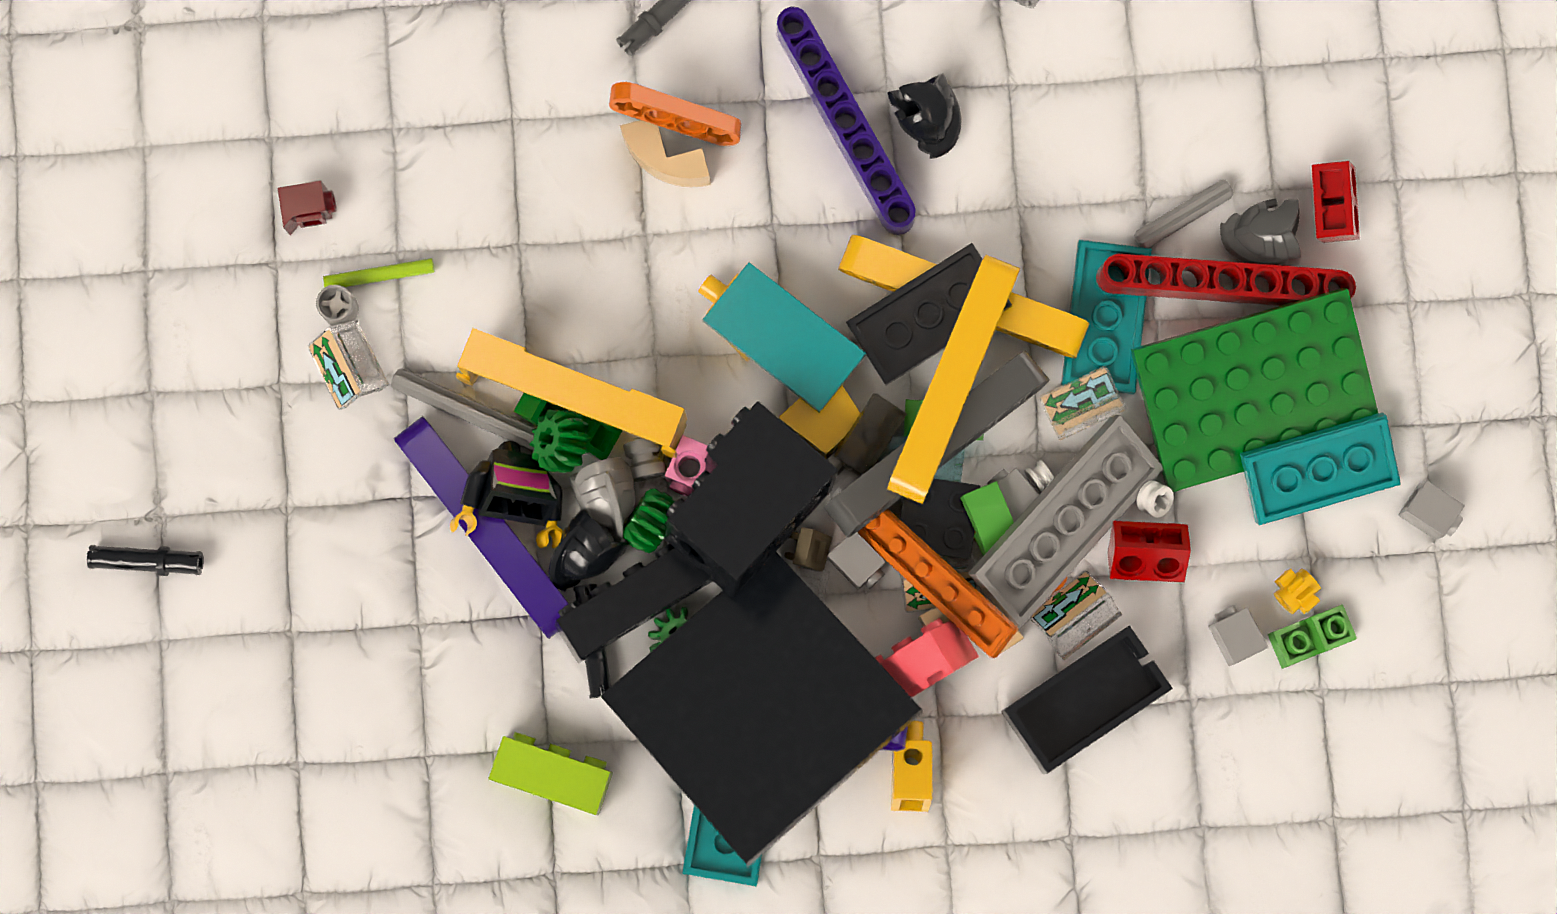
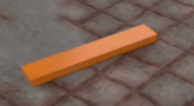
[857,509,1019,658]

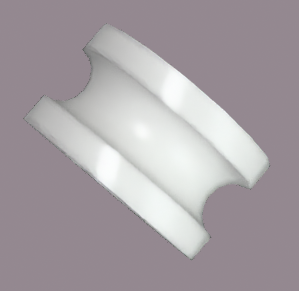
[1024,460,1054,495]
[1137,480,1174,518]

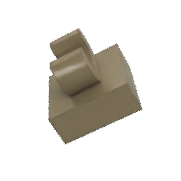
[784,527,832,573]

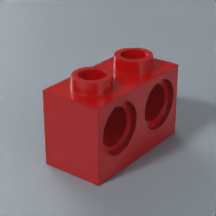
[1312,161,1360,243]
[1107,521,1191,583]

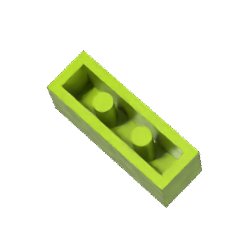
[488,732,613,815]

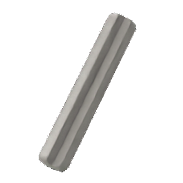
[1134,180,1234,248]

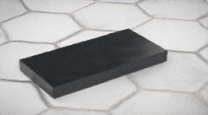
[846,243,1012,386]

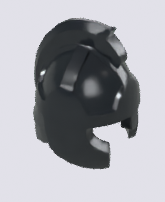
[887,73,961,159]
[548,509,629,592]

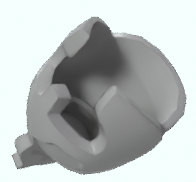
[570,457,635,542]

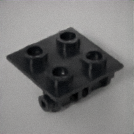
[900,479,981,559]

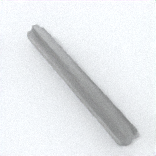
[391,368,537,451]

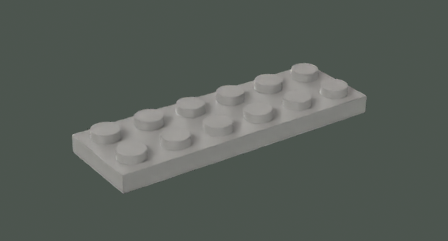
[968,414,1163,628]

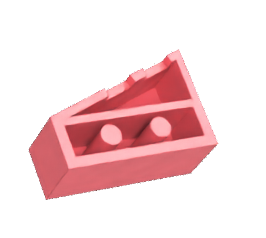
[875,618,979,698]

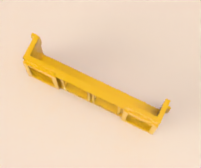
[456,328,687,459]

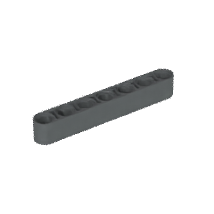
[824,351,1050,537]

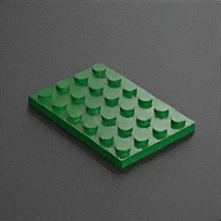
[1130,288,1378,492]

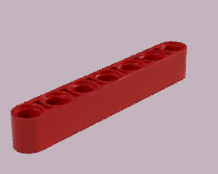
[1096,254,1356,306]

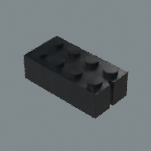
[1001,625,1173,774]

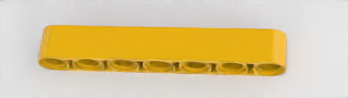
[838,234,1090,358]
[887,254,1020,504]

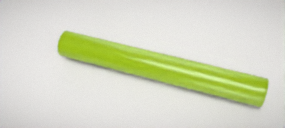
[323,258,435,287]

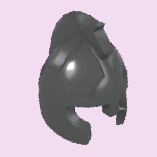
[1220,198,1301,265]

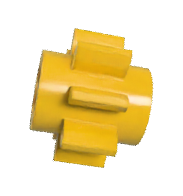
[1274,568,1321,614]

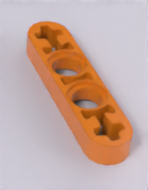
[609,82,741,146]

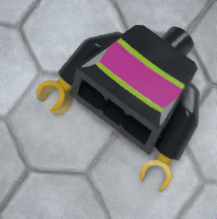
[450,441,563,549]

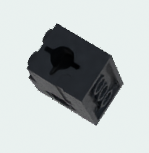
[665,401,838,599]

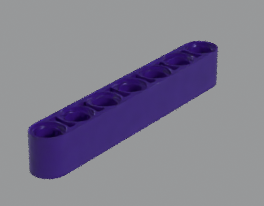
[777,7,916,235]
[393,416,569,639]

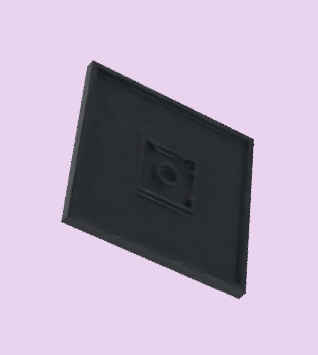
[601,552,923,866]

